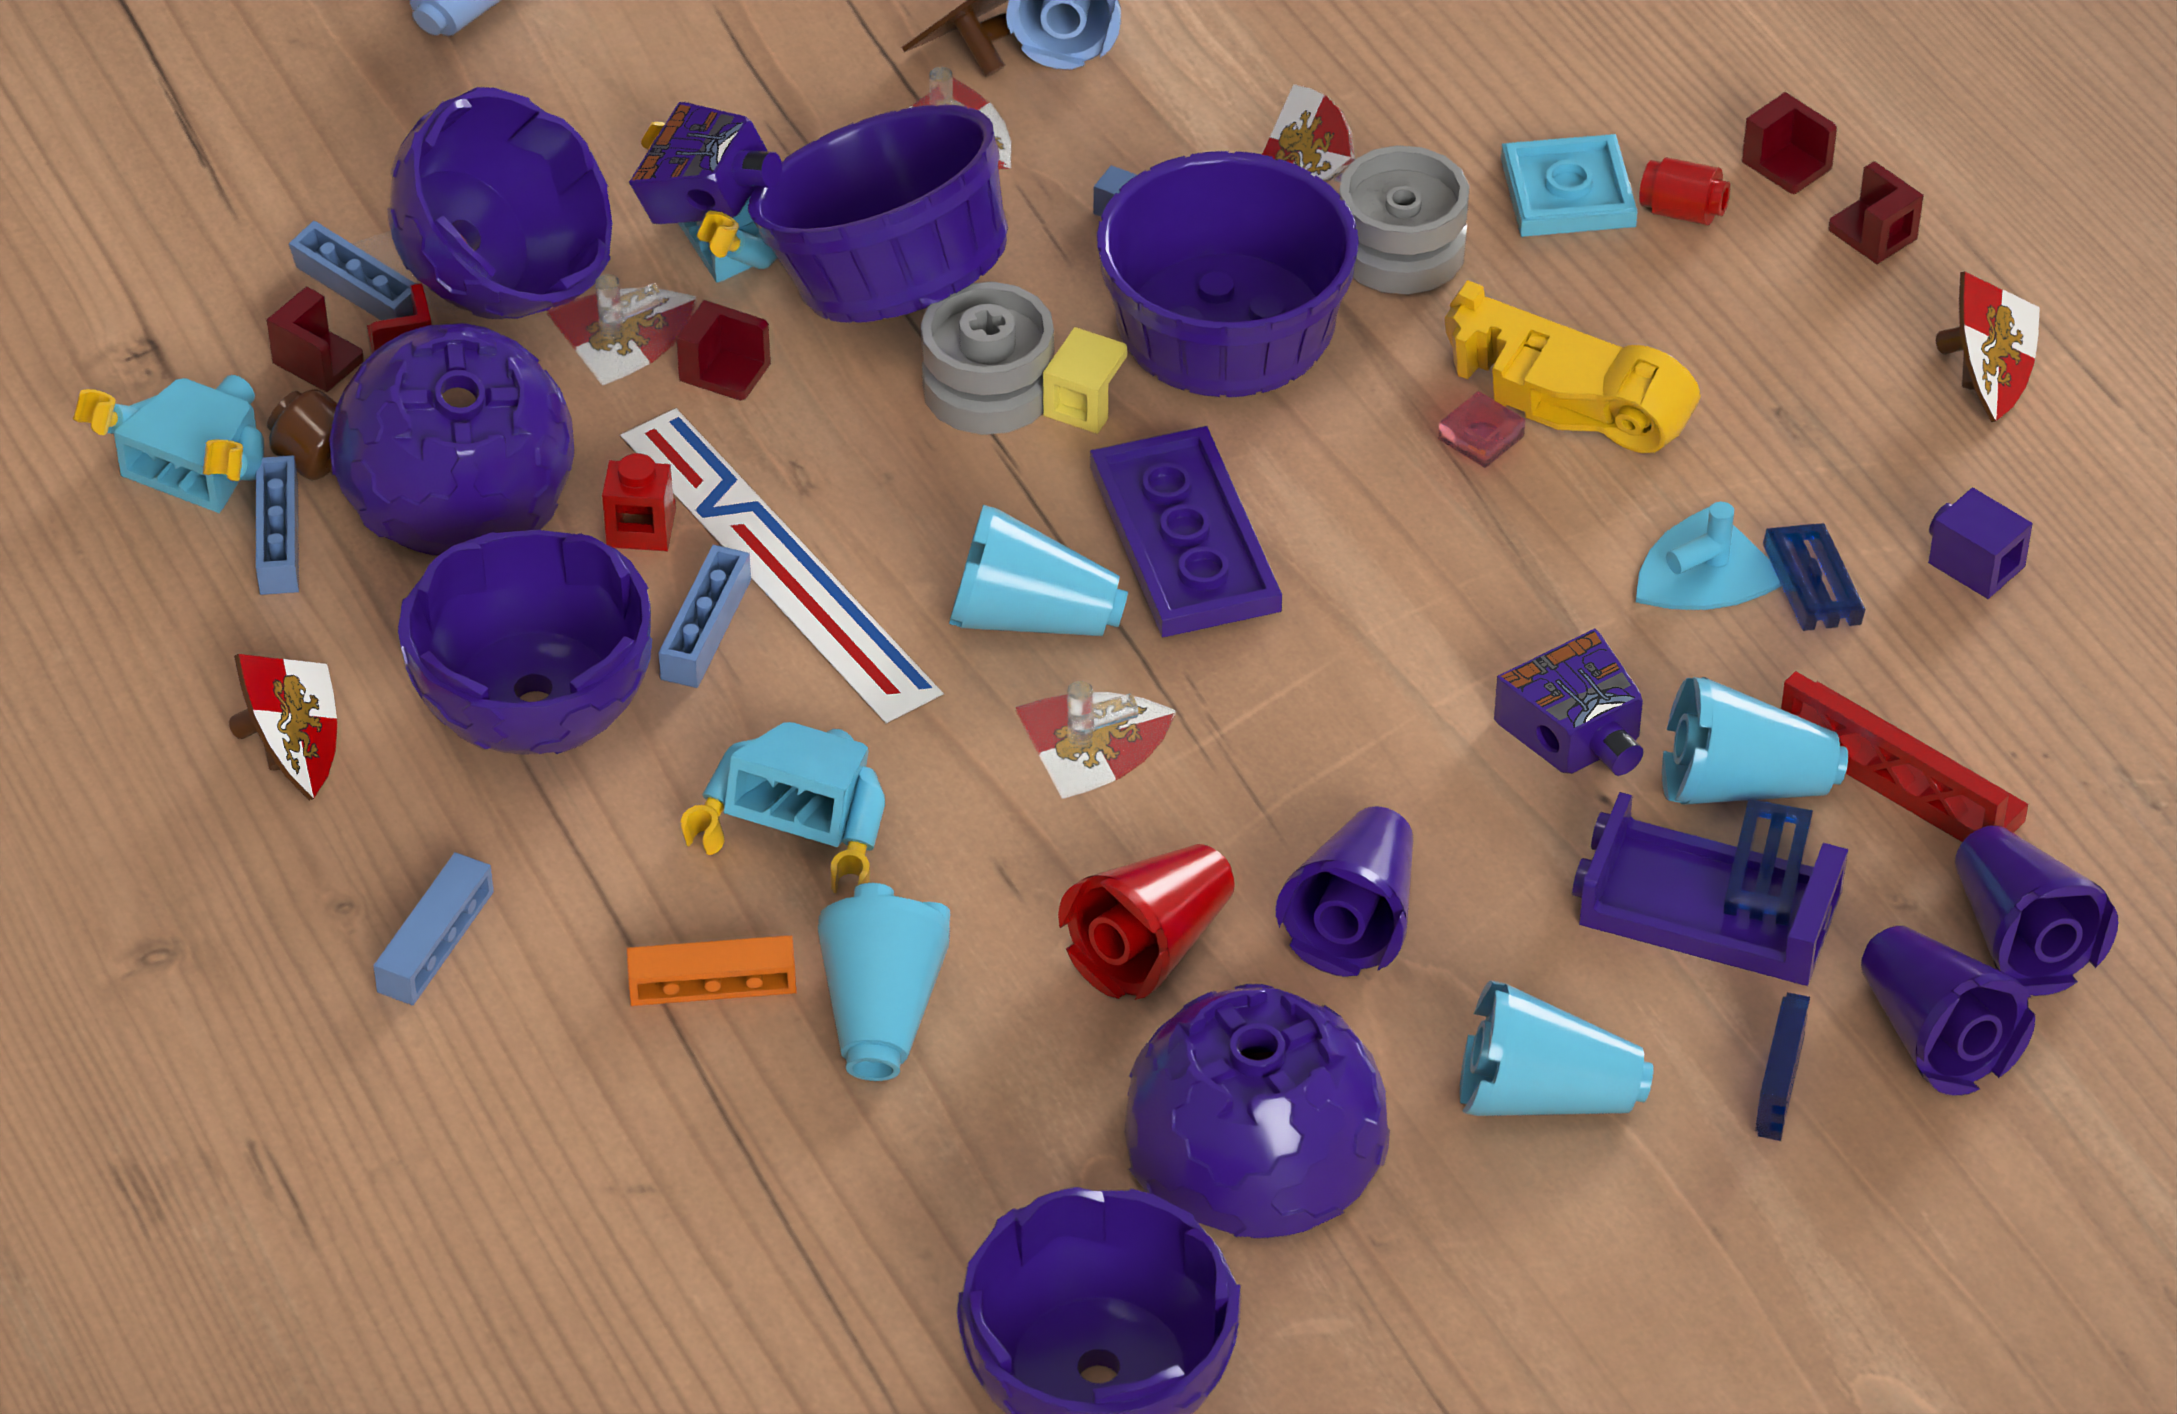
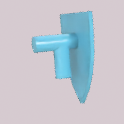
[1636,502,1789,610]

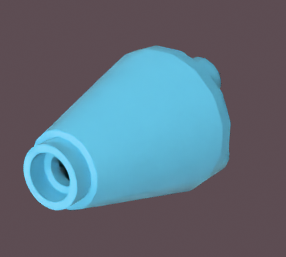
[818,883,950,1081]

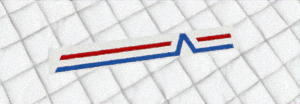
[620,408,944,723]

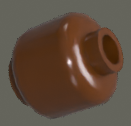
[267,389,338,480]

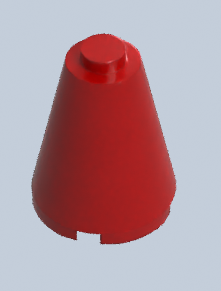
[1058,844,1235,1000]

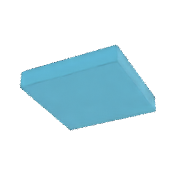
[1501,134,1638,237]

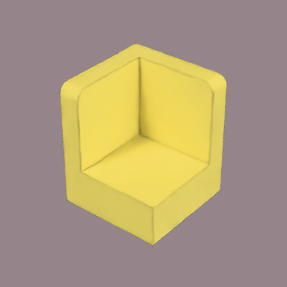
[1043,327,1127,434]

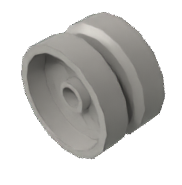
[1339,145,1469,294]
[921,282,1054,435]

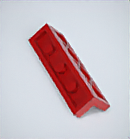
[1781,671,2028,842]

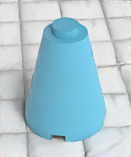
[949,505,1128,636]
[1662,677,1848,805]
[1459,980,1653,1116]

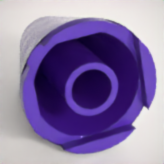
[1275,806,1413,977]
[1955,825,2118,996]
[1861,926,2035,1095]

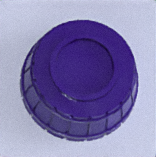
[748,105,1008,323]
[1097,151,1359,397]

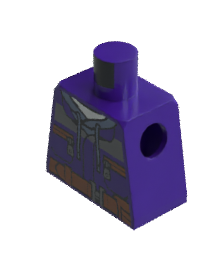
[629,102,782,224]
[1494,628,1644,776]

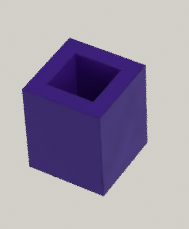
[1928,487,2033,599]

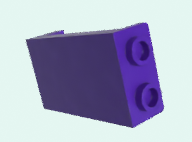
[1572,792,1848,986]

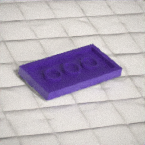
[1090,426,1282,638]

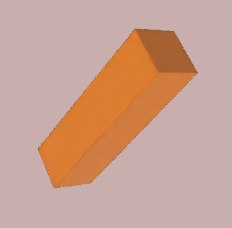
[627,935,797,1006]

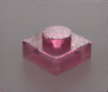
[1438,391,1525,468]

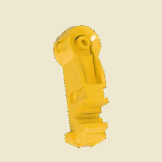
[1445,280,1701,453]

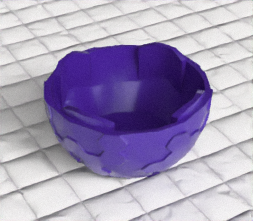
[388,87,612,319]
[330,323,575,556]
[398,530,653,755]
[1125,984,1390,1238]
[957,1187,1241,1414]

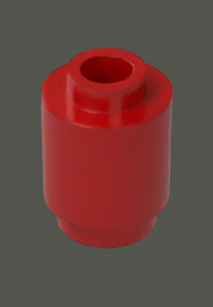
[1639,157,1730,226]

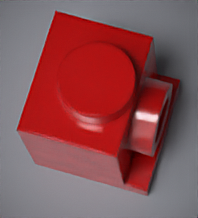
[602,453,676,551]

